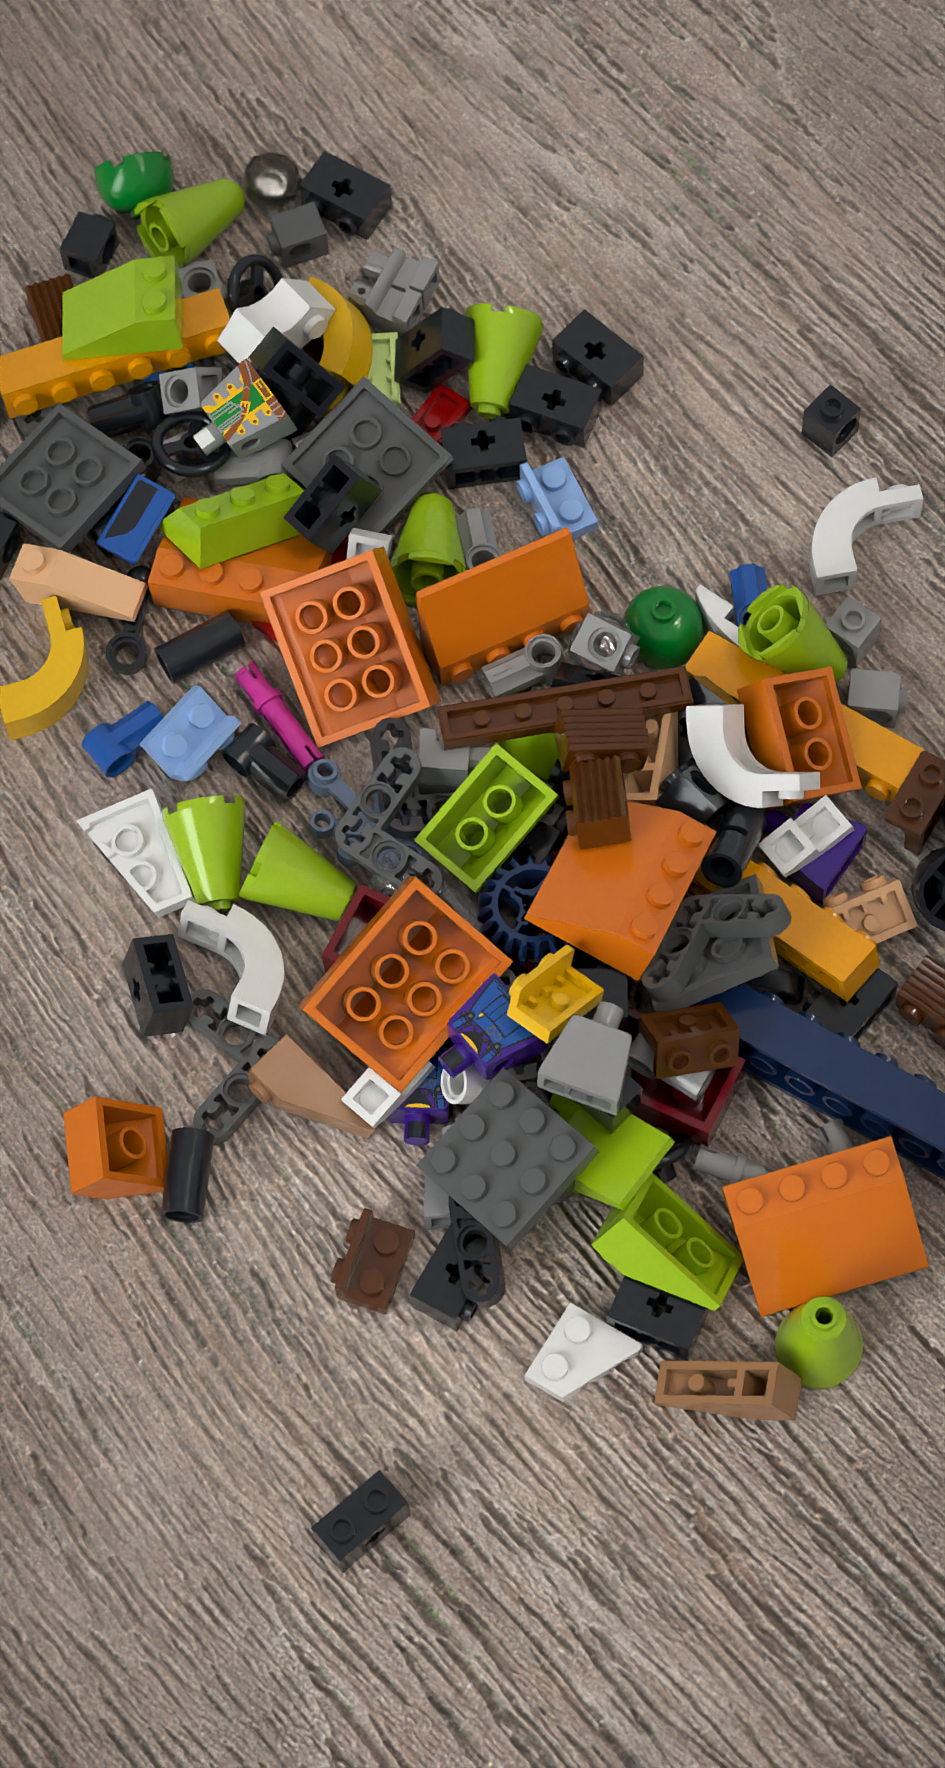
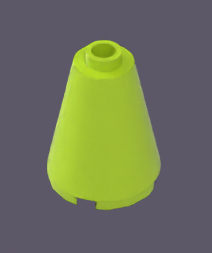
[135,178,246,269]
[465,303,544,419]
[390,493,467,606]
[738,584,848,683]
[162,795,246,913]
[238,821,357,922]
[775,1296,863,1389]

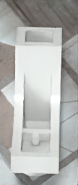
[810,477,923,596]
[686,704,820,808]
[177,900,284,1036]

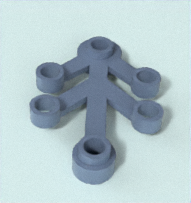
[307,759,430,879]

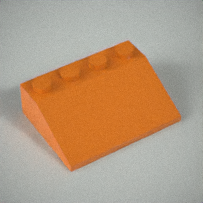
[147,497,333,623]
[416,527,590,686]
[259,546,441,748]
[524,801,716,981]
[298,876,513,1093]
[722,1136,929,1317]

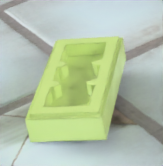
[367,332,401,409]

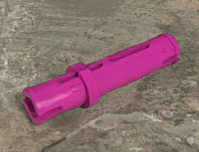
[234,662,325,773]

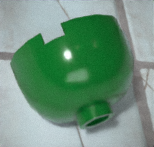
[94,152,174,220]
[623,586,703,670]

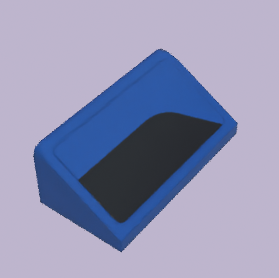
[95,474,176,565]

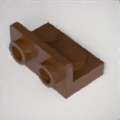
[885,751,945,855]
[638,1002,740,1079]
[331,1208,415,1315]

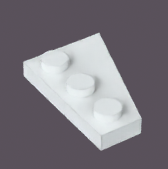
[76,788,196,918]

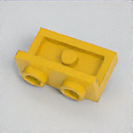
[507,945,604,1044]

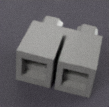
[348,247,440,338]
[418,728,493,795]

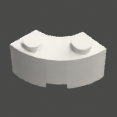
[217,278,336,370]

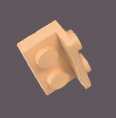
[820,874,918,944]

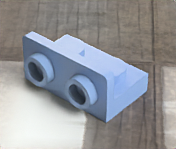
[516,457,598,539]
[139,685,241,781]

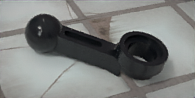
[106,565,151,675]

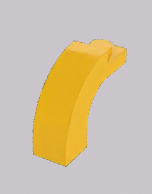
[308,277,373,418]
[0,596,89,741]

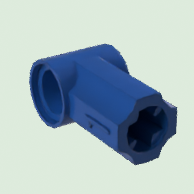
[729,563,768,627]
[82,700,163,778]

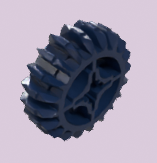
[477,854,575,968]

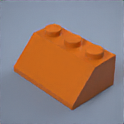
[737,666,862,811]

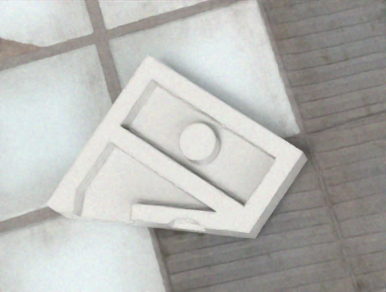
[525,1303,643,1402]

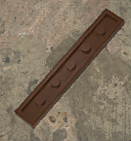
[437,666,693,750]

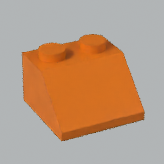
[63,1096,168,1199]

